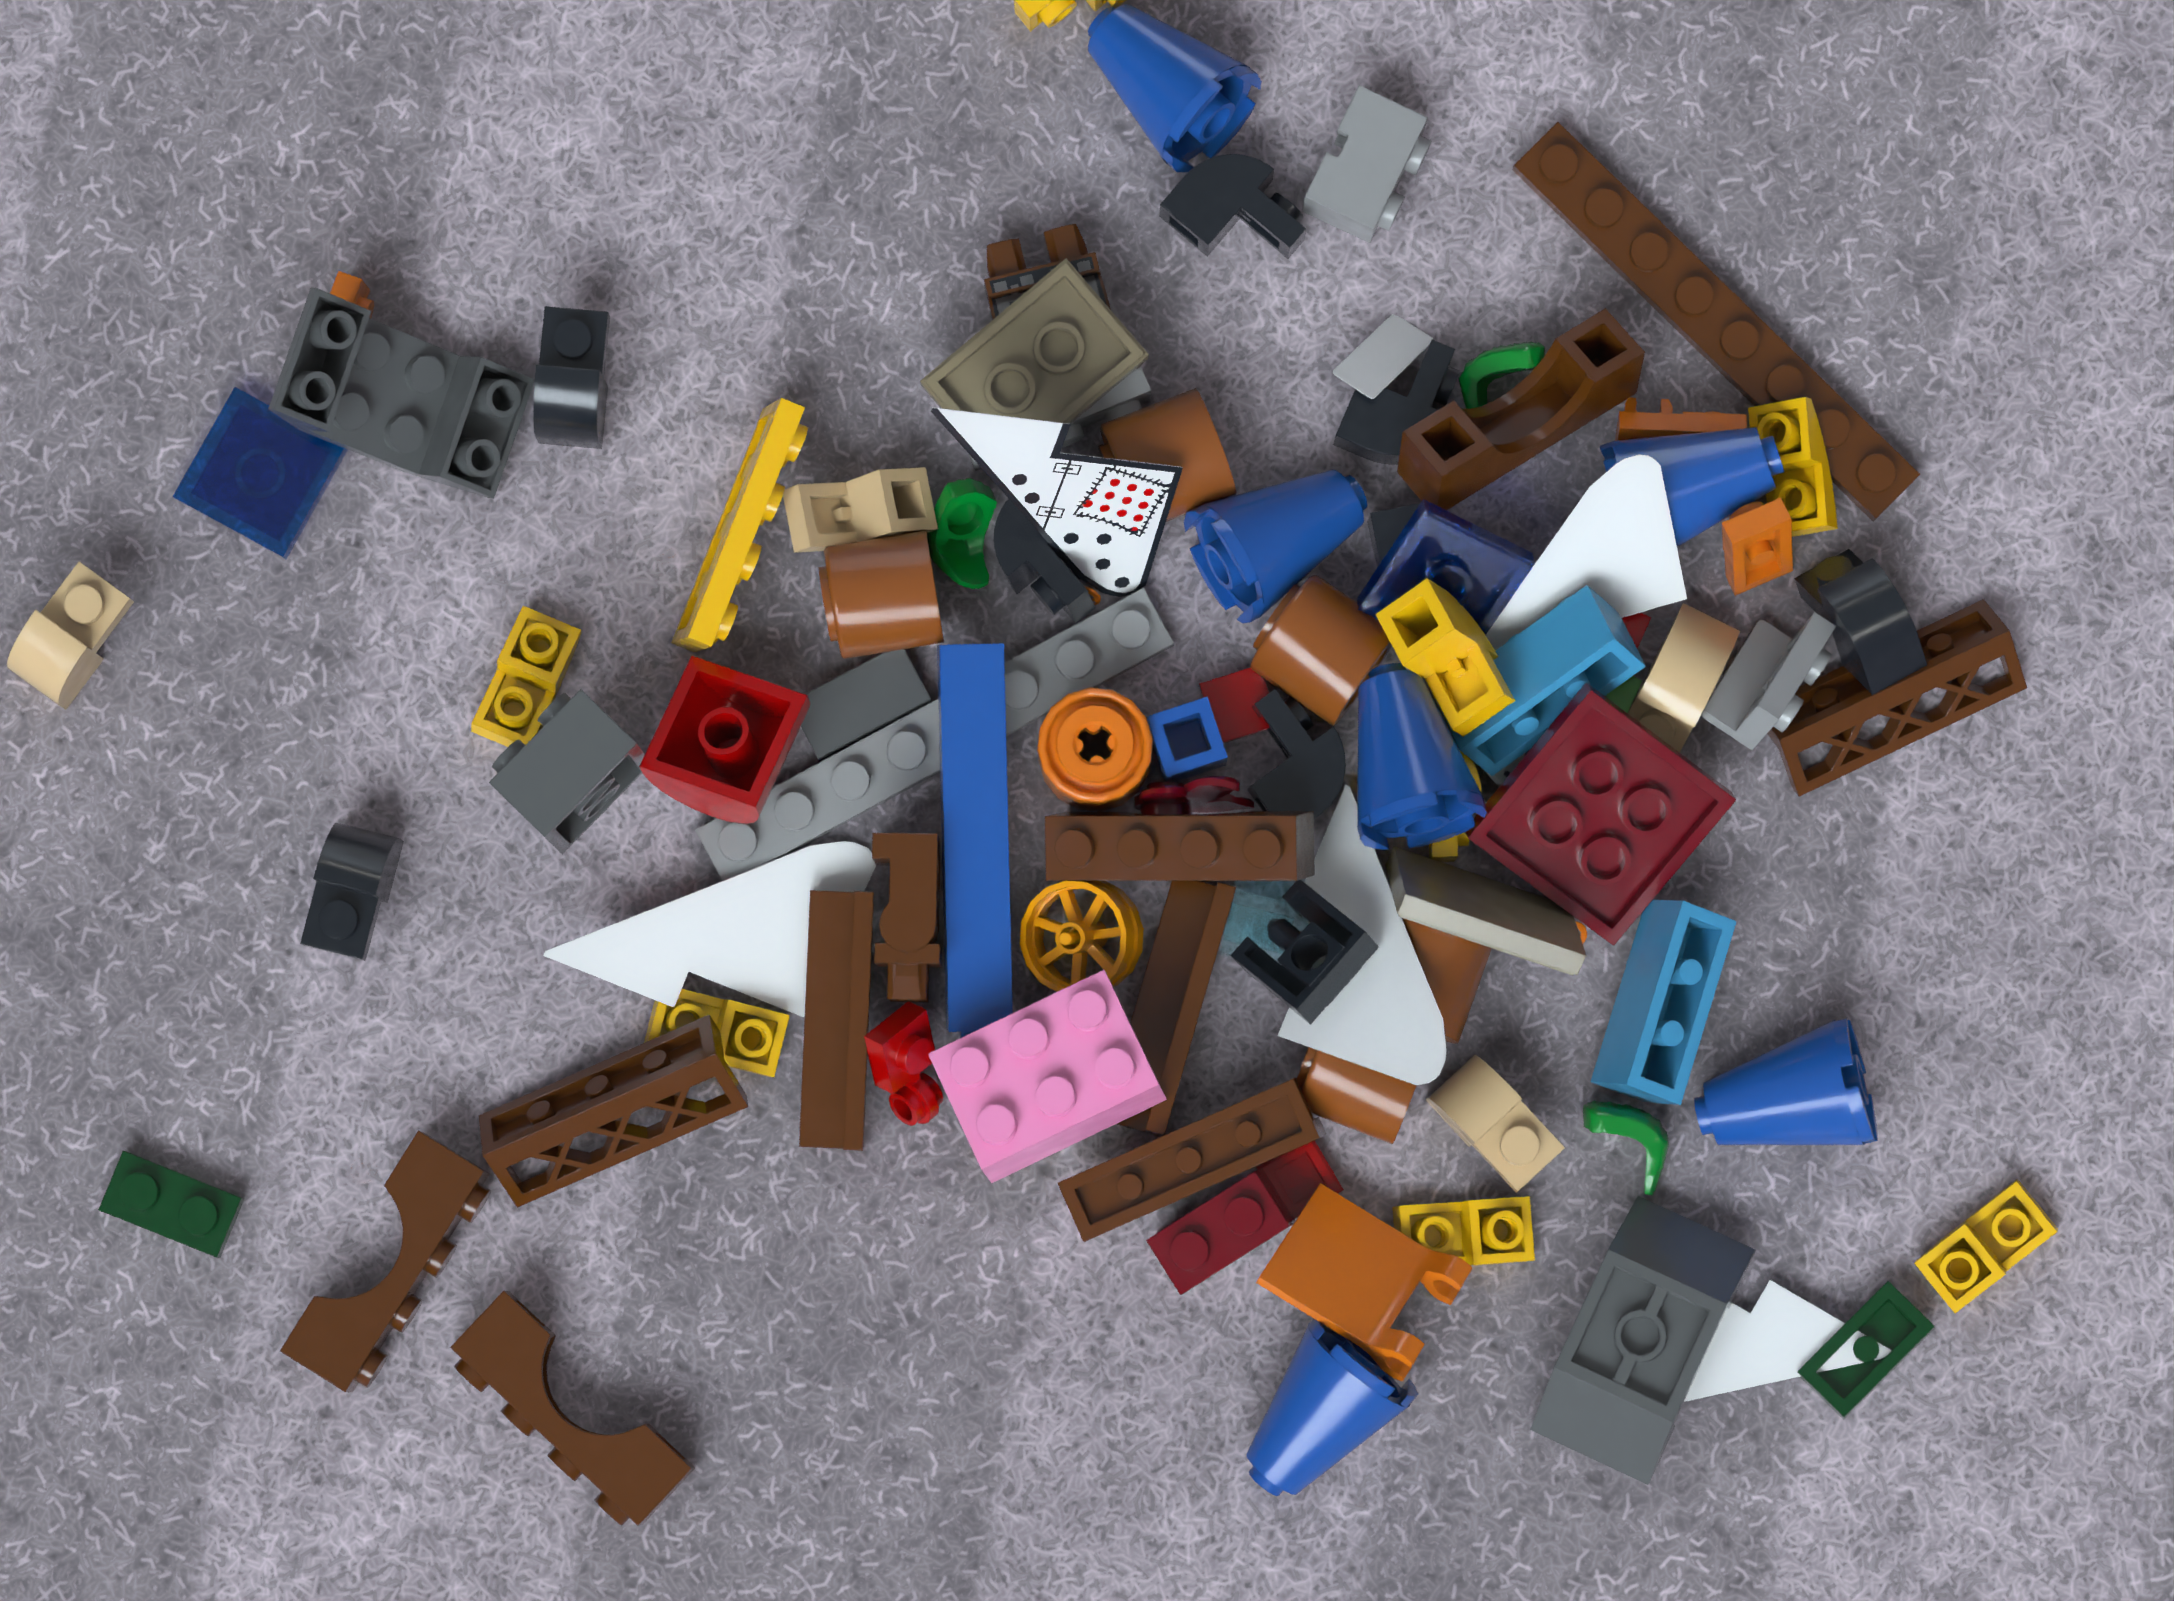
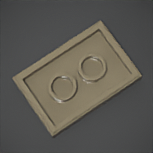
[920,258,1149,424]
[1385,846,1586,976]

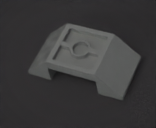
[269,288,535,499]
[1530,1196,1756,1485]

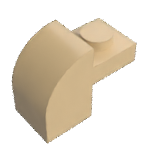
[783,467,938,553]
[7,562,134,710]
[1628,603,1740,753]
[1426,1055,1565,1192]

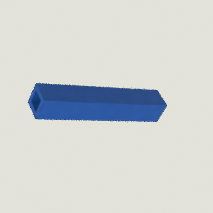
[937,643,1013,1038]

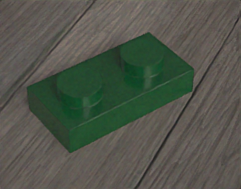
[98,1151,244,1258]
[1797,1281,1935,1420]

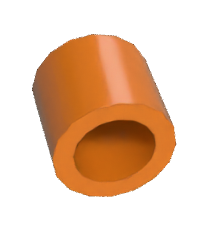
[1037,687,1153,812]

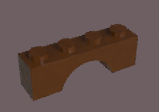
[1397,308,1645,517]
[1045,811,1315,881]
[280,1131,491,1392]
[450,1291,695,1526]

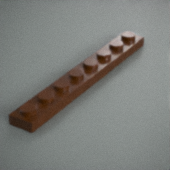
[1512,122,1920,522]

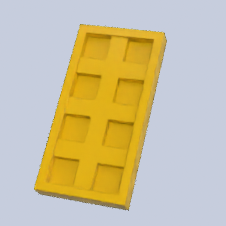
[671,398,808,652]

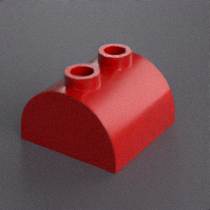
[639,656,810,824]

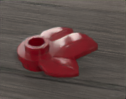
[1134,776,1254,814]

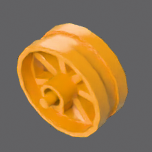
[1020,881,1144,992]

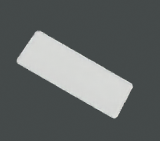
[1333,314,1433,399]

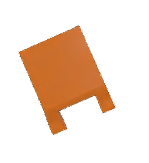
[1256,1183,1473,1382]

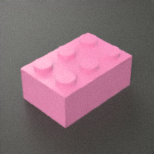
[928,970,1167,1183]

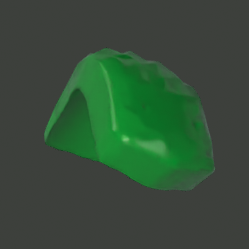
[1458,341,1545,409]
[927,478,997,589]
[1583,1100,1669,1196]

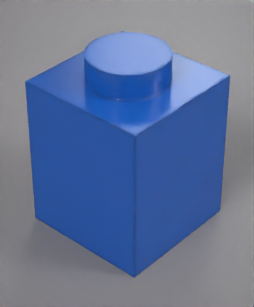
[1146,696,1228,782]

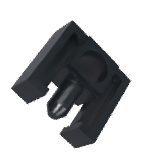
[1230,880,1379,1025]

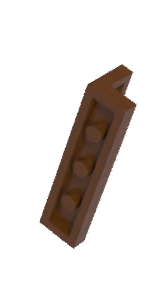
[1767,599,2027,797]
[1116,881,1236,1137]
[799,890,874,1151]
[478,1015,749,1208]
[1058,1077,1326,1242]

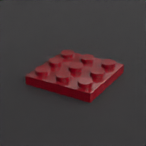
[1465,682,1736,946]

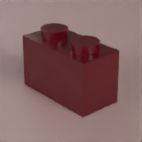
[1146,1168,1296,1295]

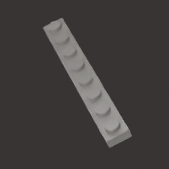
[695,588,1174,881]

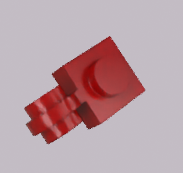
[864,1001,943,1126]

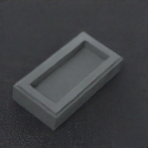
[801,649,932,762]

